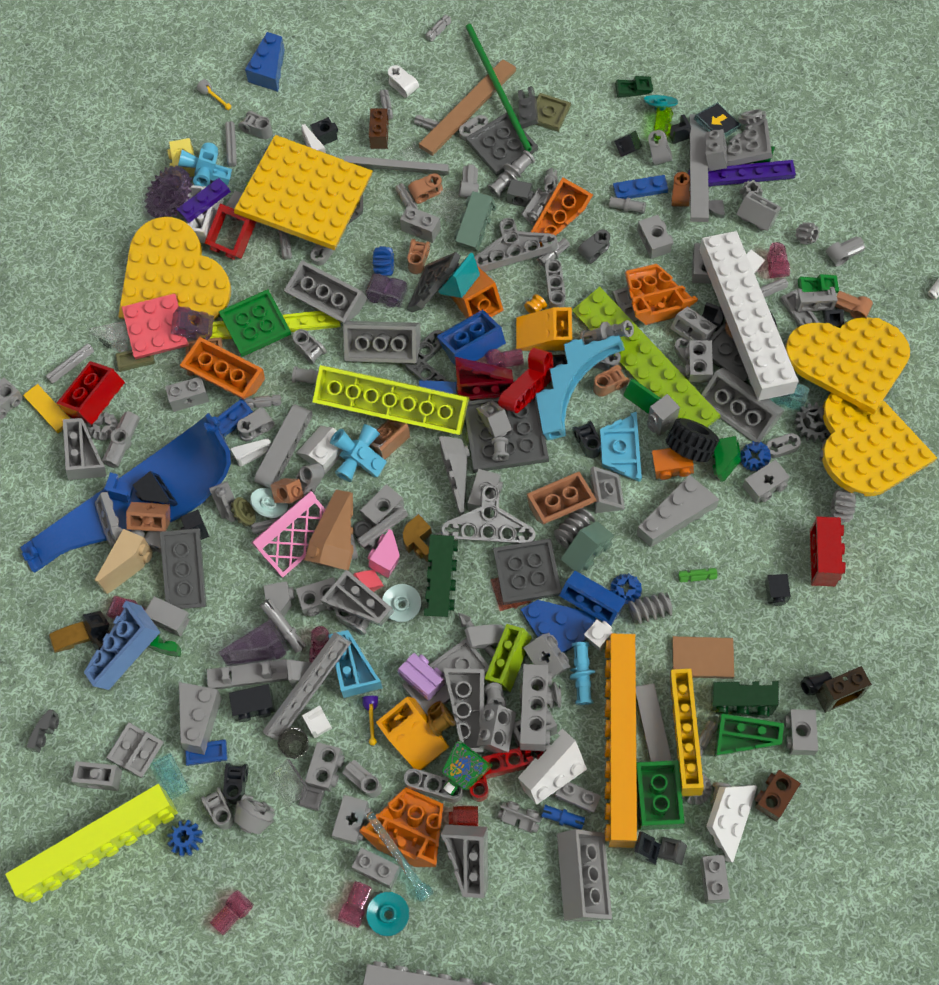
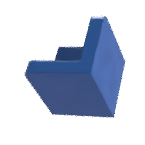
[104,472,133,503]

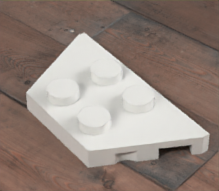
[706,785,757,863]

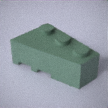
[454,191,497,252]

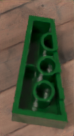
[424,534,458,617]

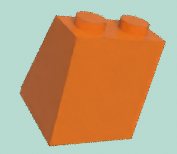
[445,267,504,319]

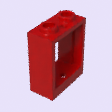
[205,203,256,260]

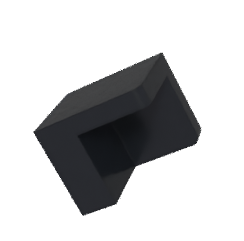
[666,114,691,144]
[614,130,642,157]
[702,302,725,332]

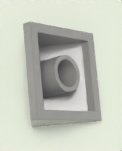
[590,466,625,513]

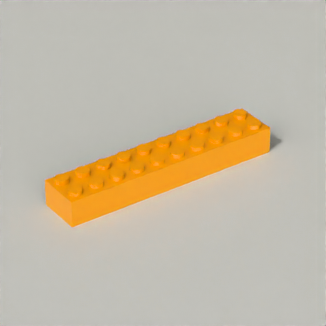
[605,633,637,848]

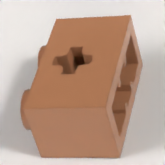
[126,502,170,532]

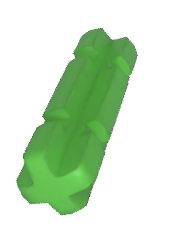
[678,568,718,583]

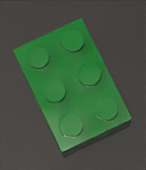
[636,760,685,830]

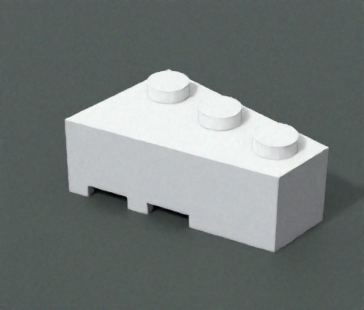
[518,729,587,804]

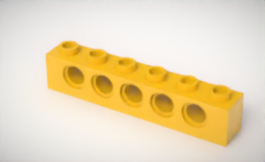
[670,669,704,796]

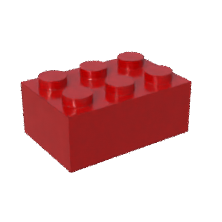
[56,361,125,425]
[810,516,846,587]

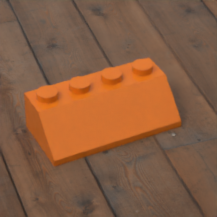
[180,337,265,400]

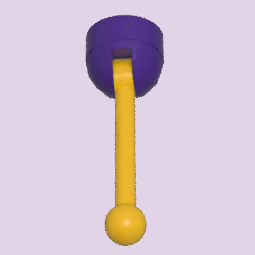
[362,696,378,746]

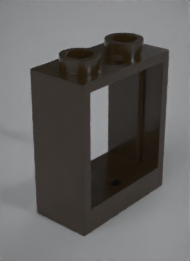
[816,666,872,713]

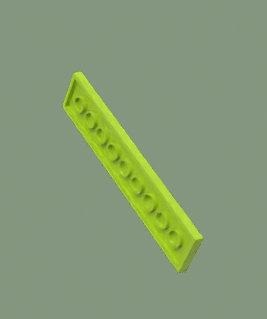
[572,286,721,428]

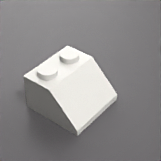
[296,425,342,474]

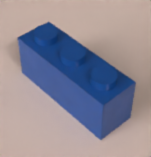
[559,571,626,626]

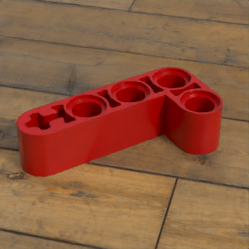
[498,347,553,413]
[469,747,543,802]

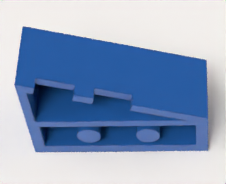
[245,32,285,92]

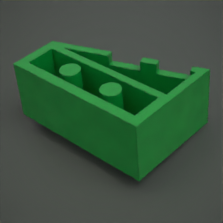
[714,714,784,757]

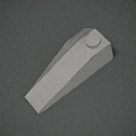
[439,436,470,516]

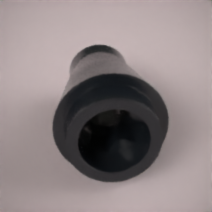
[800,671,832,695]

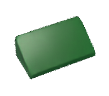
[623,379,661,414]

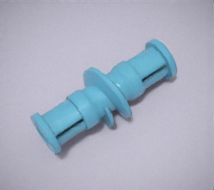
[570,642,595,705]

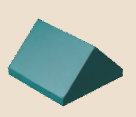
[438,253,480,298]

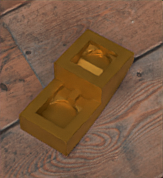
[49,621,90,653]

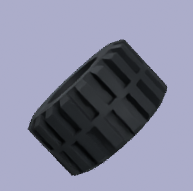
[666,418,719,462]

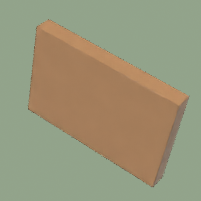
[672,636,734,679]

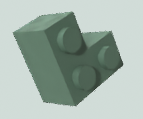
[561,521,615,573]

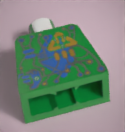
[442,741,493,795]

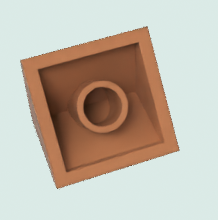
[369,419,410,460]

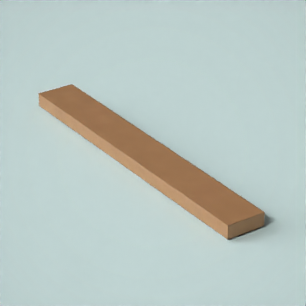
[419,59,516,156]

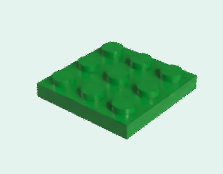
[219,289,292,357]

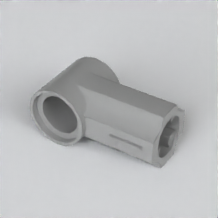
[459,164,479,198]
[826,236,865,267]
[342,760,382,798]

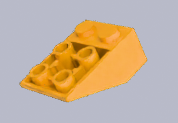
[516,307,572,351]
[376,697,449,770]

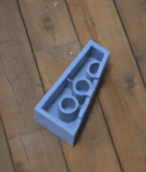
[84,601,160,690]

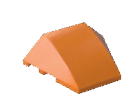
[625,264,698,325]
[359,787,443,867]

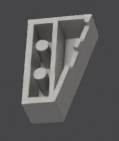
[179,682,221,755]

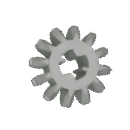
[830,489,856,523]

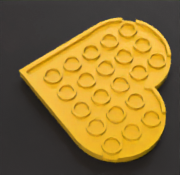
[118,217,231,327]
[785,317,910,415]
[822,393,937,497]

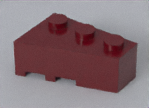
[455,357,513,399]

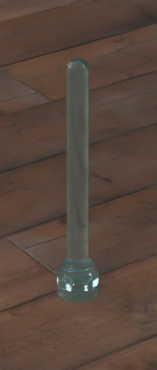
[366,812,434,902]

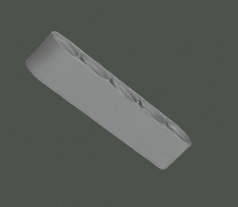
[254,404,313,489]

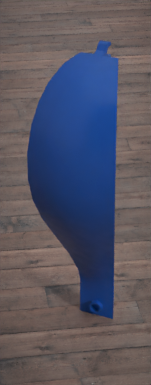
[20,413,231,573]

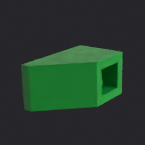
[712,436,741,482]

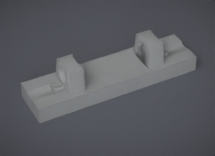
[207,659,288,689]

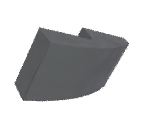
[27,709,59,753]

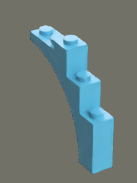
[536,335,625,440]

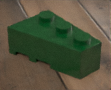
[711,681,779,718]

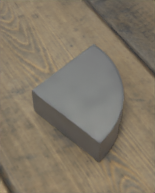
[709,200,725,218]

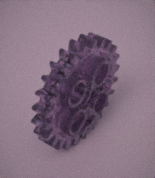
[144,165,193,218]

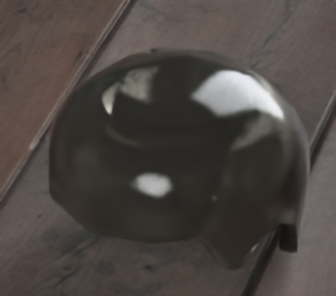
[277,727,309,759]

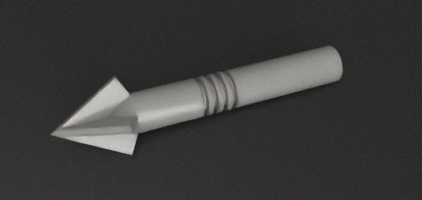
[458,612,496,659]

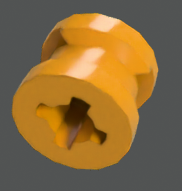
[524,294,547,314]

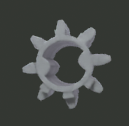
[740,180,763,200]
[795,222,820,244]

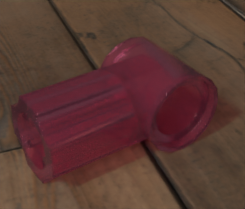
[485,349,524,368]
[338,881,372,929]
[210,890,254,936]

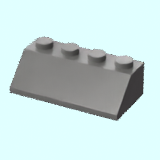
[284,260,367,324]
[343,321,421,363]
[701,368,784,442]
[557,829,612,922]

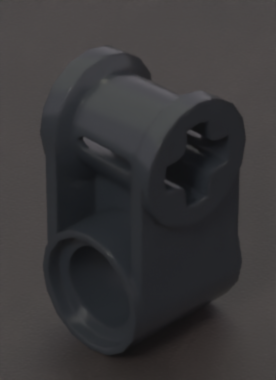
[572,421,601,459]
[223,763,249,805]

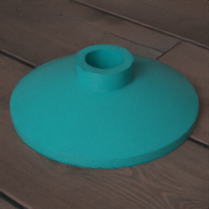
[644,95,678,111]
[366,892,409,936]

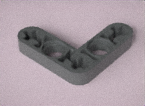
[405,330,447,381]

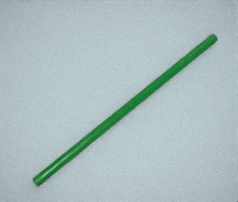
[465,24,532,152]

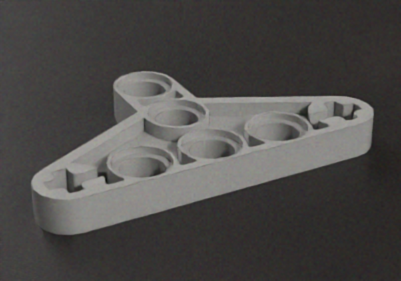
[475,218,558,272]
[440,484,535,543]

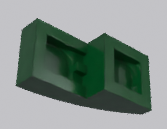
[615,76,653,98]

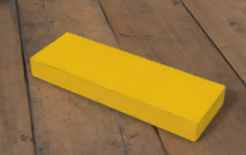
[23,384,70,433]

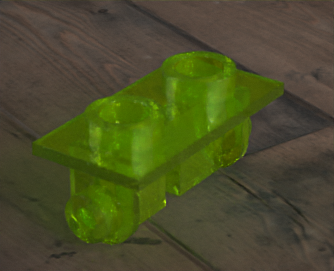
[653,107,673,140]

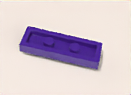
[177,178,231,223]

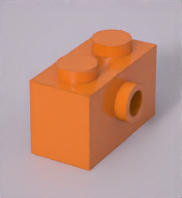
[652,448,694,480]

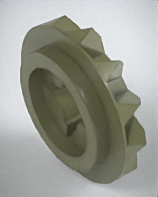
[231,497,256,527]

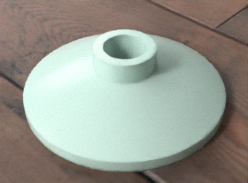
[250,488,288,518]
[382,584,421,622]

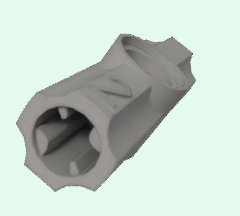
[102,411,140,468]

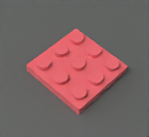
[122,293,189,360]

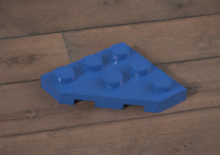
[521,600,596,657]

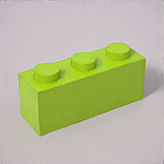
[484,624,532,692]

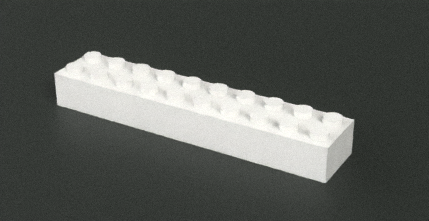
[699,231,798,401]

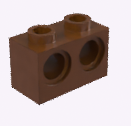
[369,108,389,149]
[755,770,801,822]

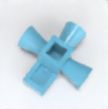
[178,143,232,187]
[330,424,387,482]

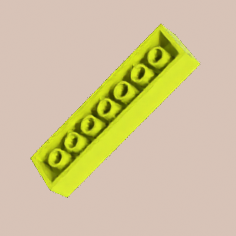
[312,365,469,435]
[5,784,178,903]

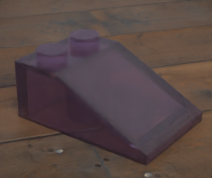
[219,619,289,666]

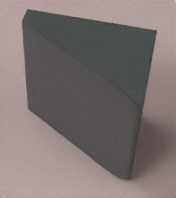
[658,837,687,865]

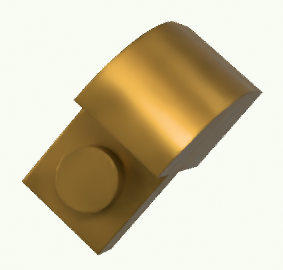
[403,514,432,562]

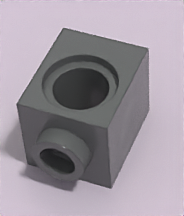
[507,179,534,207]

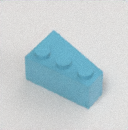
[328,630,383,698]

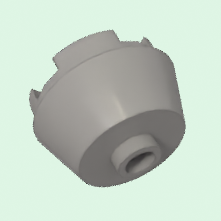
[234,795,276,834]

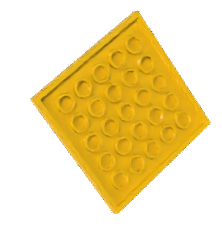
[234,135,373,250]

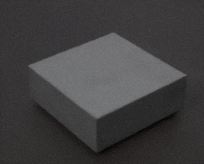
[298,785,325,811]

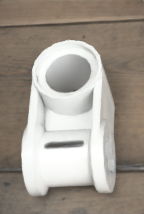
[388,65,419,98]

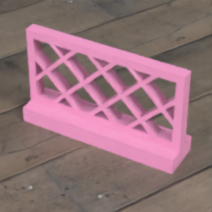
[251,491,326,578]

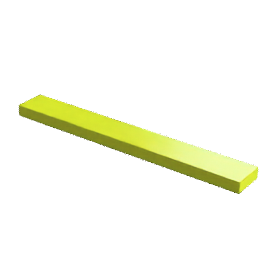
[195,311,341,340]

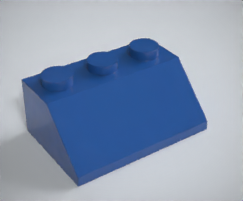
[437,310,506,366]

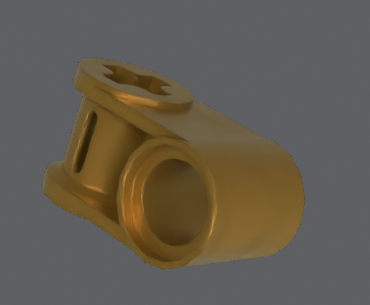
[427,700,456,737]

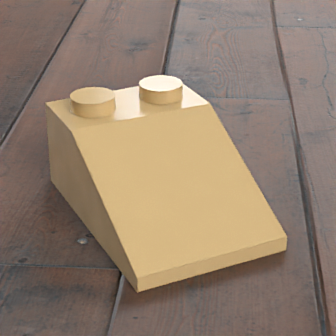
[95,529,152,594]

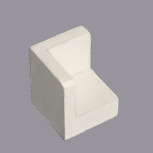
[302,706,332,739]

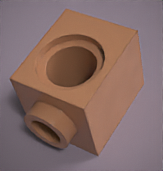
[270,478,304,504]

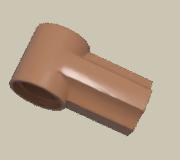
[835,291,873,319]

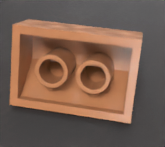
[527,472,596,524]

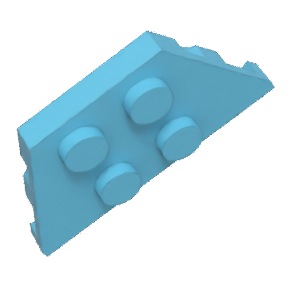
[600,412,642,482]

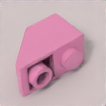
[367,529,400,578]

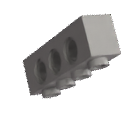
[520,664,552,751]

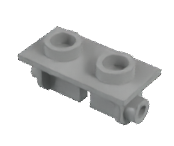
[521,188,552,226]
[209,481,236,522]
[555,782,601,813]
[498,801,542,833]

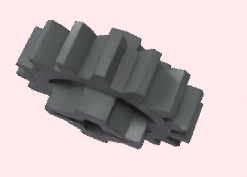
[794,402,831,443]

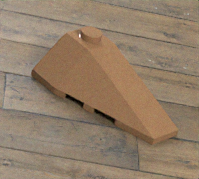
[304,490,353,571]

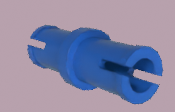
[541,804,585,830]

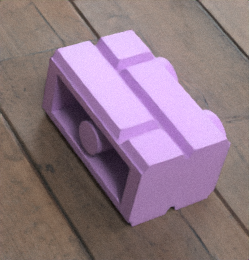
[398,653,445,701]

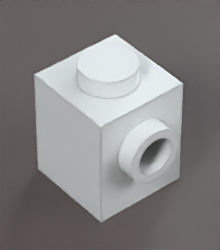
[584,620,613,652]

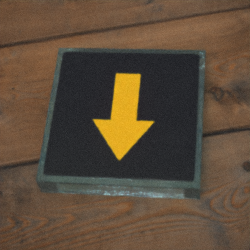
[694,102,741,137]

